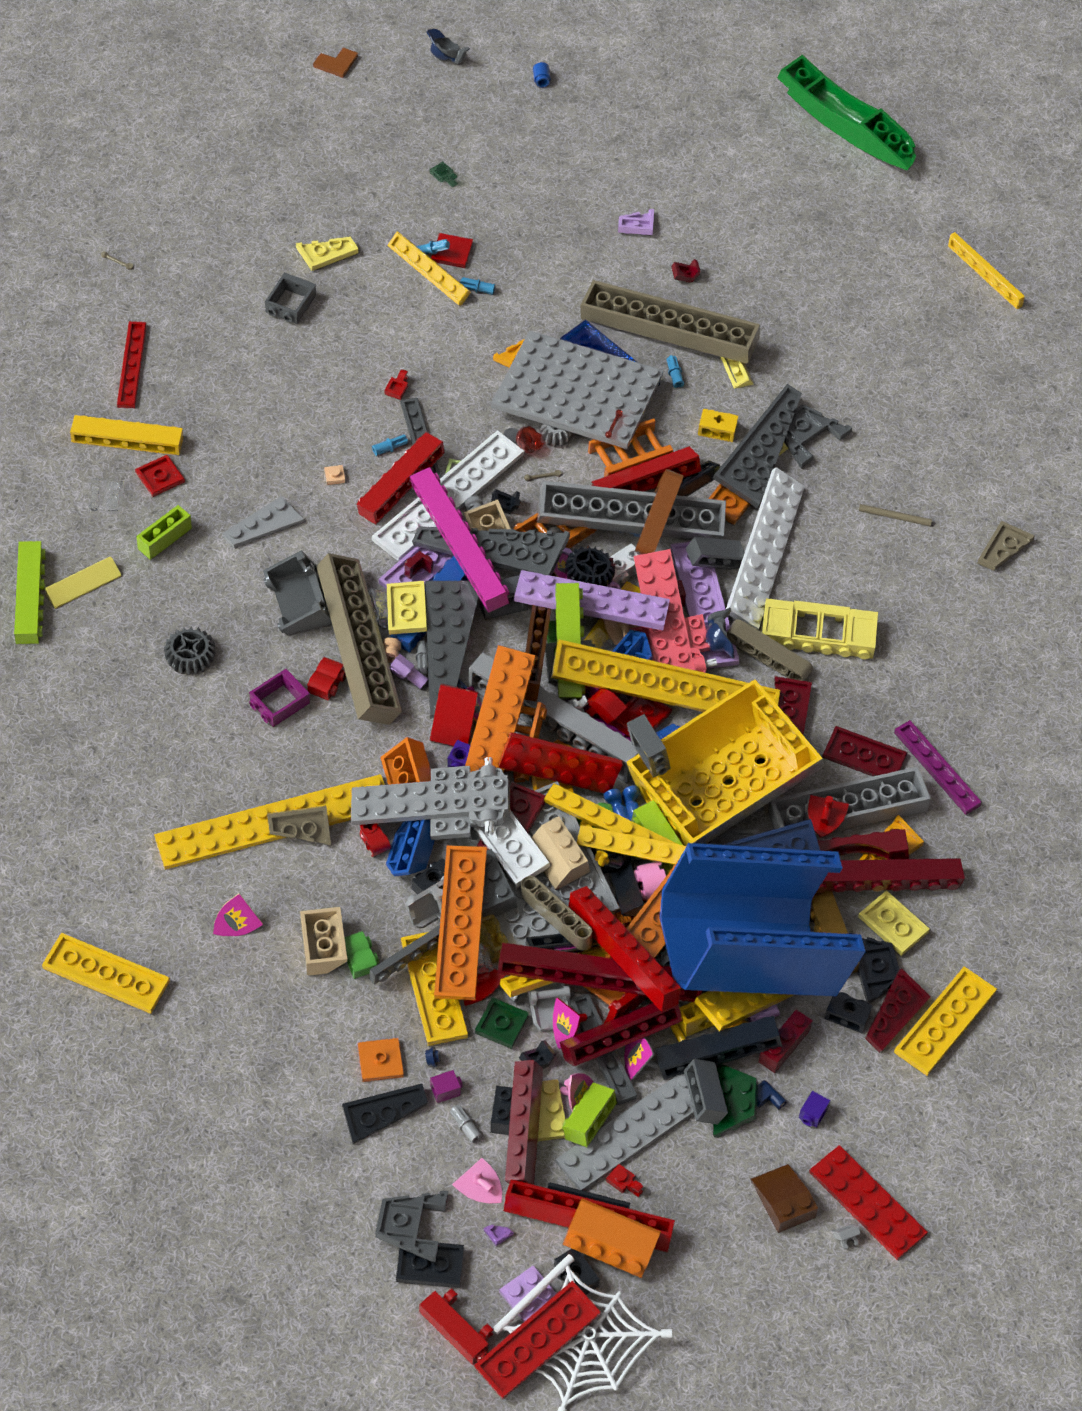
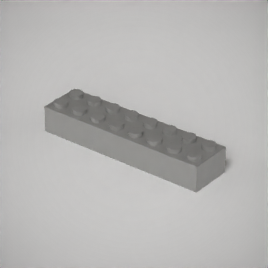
[768,767,931,836]

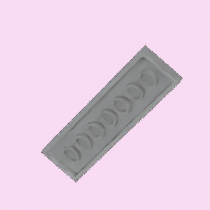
[555,1074,694,1191]

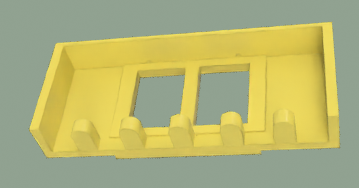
[762,598,878,659]

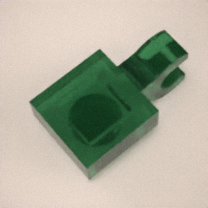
[430,161,458,187]

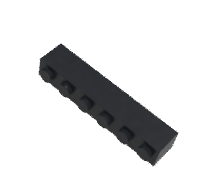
[655,1016,782,1080]

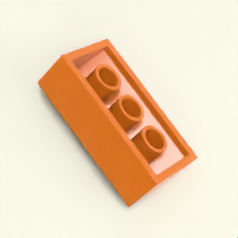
[380,737,431,785]
[562,1198,660,1278]

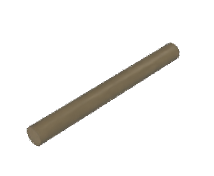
[859,504,932,526]

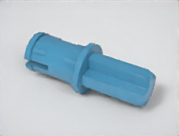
[417,239,450,255]
[460,277,495,295]
[666,355,684,388]
[372,434,408,456]

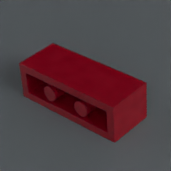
[758,1009,813,1073]

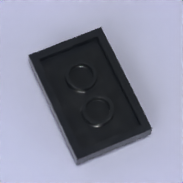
[396,1243,464,1288]

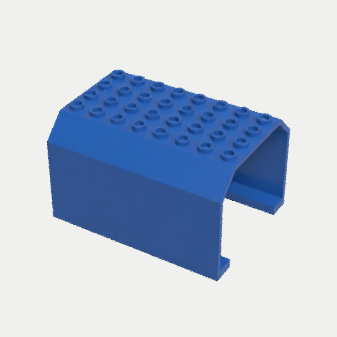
[659,843,866,996]

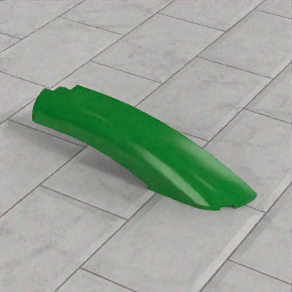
[777,54,916,170]

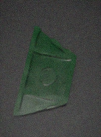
[713,1064,758,1138]

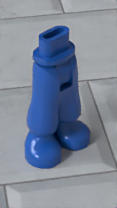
[604,785,640,821]

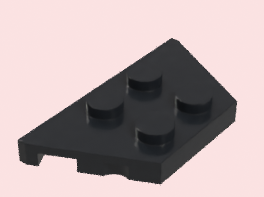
[849,933,900,1004]

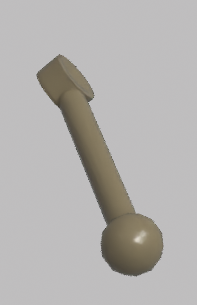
[101,251,133,270]
[524,470,562,481]

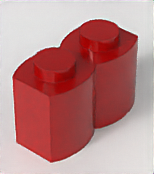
[307,657,346,700]

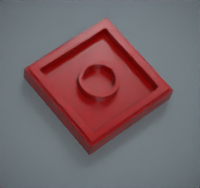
[431,233,473,268]
[135,455,185,497]

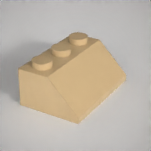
[464,500,511,531]
[531,816,590,891]
[300,907,347,976]

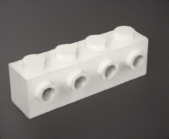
[610,543,642,584]

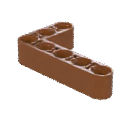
[635,469,683,554]

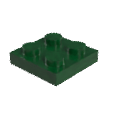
[475,997,529,1049]

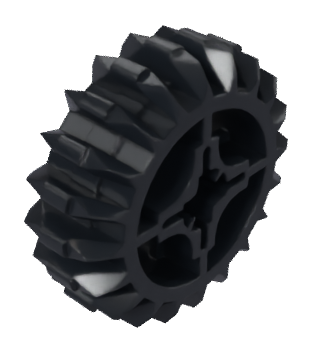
[565,545,616,587]

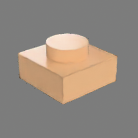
[324,465,345,485]

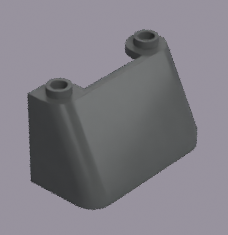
[263,550,332,635]

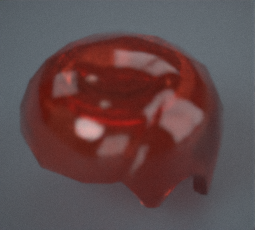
[516,426,544,453]

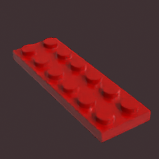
[498,732,623,793]
[809,1145,928,1260]
[474,1280,601,1400]

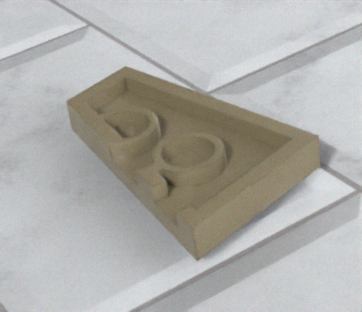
[977,521,1035,571]
[267,806,331,845]

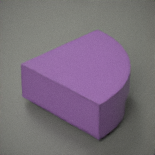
[484,1225,513,1246]

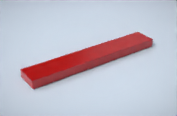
[117,321,147,409]

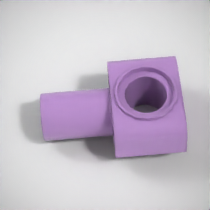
[389,654,428,689]

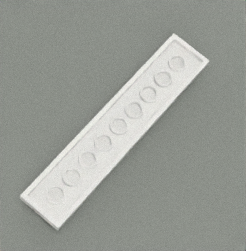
[372,430,524,562]
[726,467,805,630]

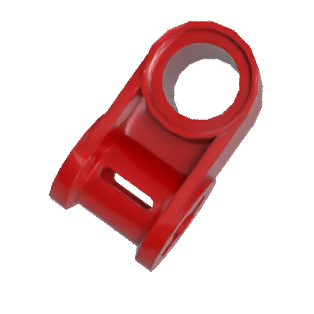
[360,823,391,857]

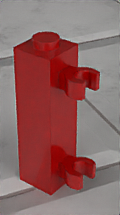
[419,1288,494,1365]

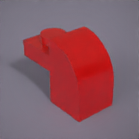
[585,689,627,724]

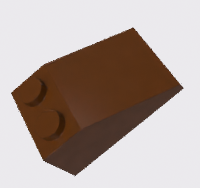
[750,1164,818,1233]

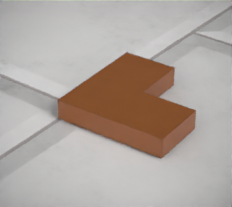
[313,47,358,78]

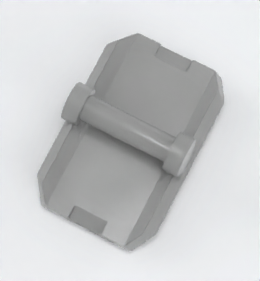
[406,876,444,927]
[528,982,572,1031]

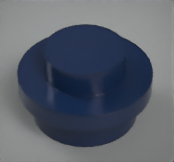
[425,1046,441,1067]

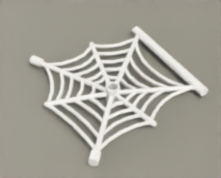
[493,1254,672,1411]

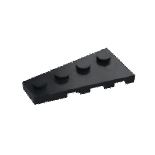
[342,1083,428,1144]

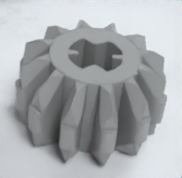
[540,424,571,447]

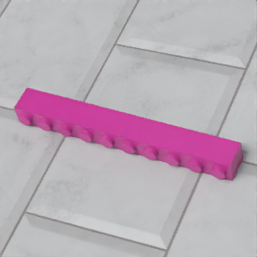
[410,467,510,613]

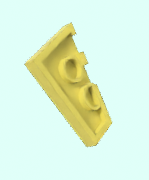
[296,237,359,271]

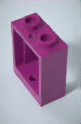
[249,669,310,727]

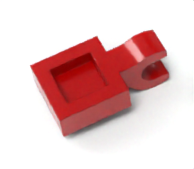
[384,369,408,400]
[606,1164,643,1197]

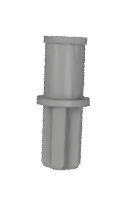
[416,641,428,673]
[450,1105,482,1143]

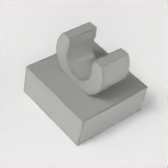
[833,1224,860,1249]

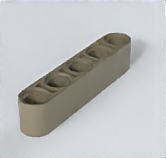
[727,619,813,681]
[521,876,593,951]

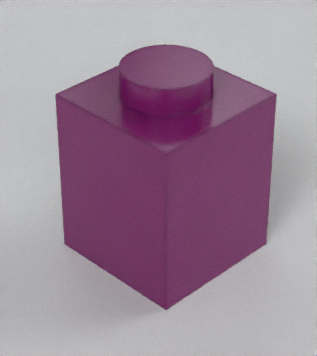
[430,1070,463,1103]

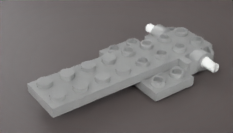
[351,757,510,840]

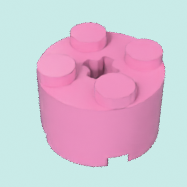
[633,861,666,903]

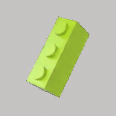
[136,505,192,560]
[562,1082,617,1147]

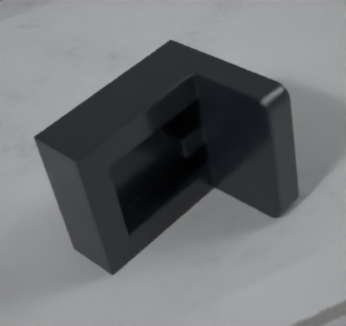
[491,489,521,514]
[519,1040,556,1069]

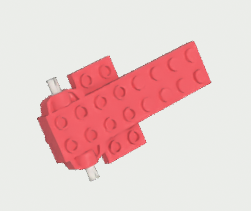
[630,549,717,673]

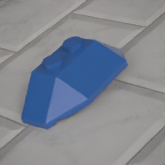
[612,629,653,660]
[386,819,435,877]

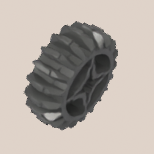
[164,626,216,675]

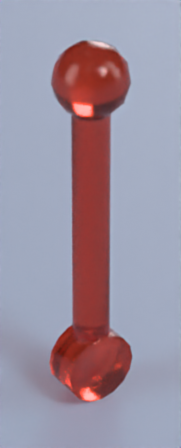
[605,410,623,438]

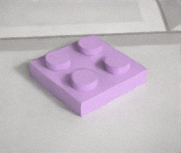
[499,1266,557,1322]

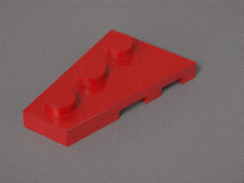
[604,992,647,1023]

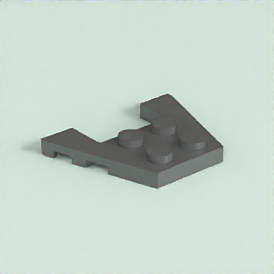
[784,404,852,468]
[375,1191,448,1262]

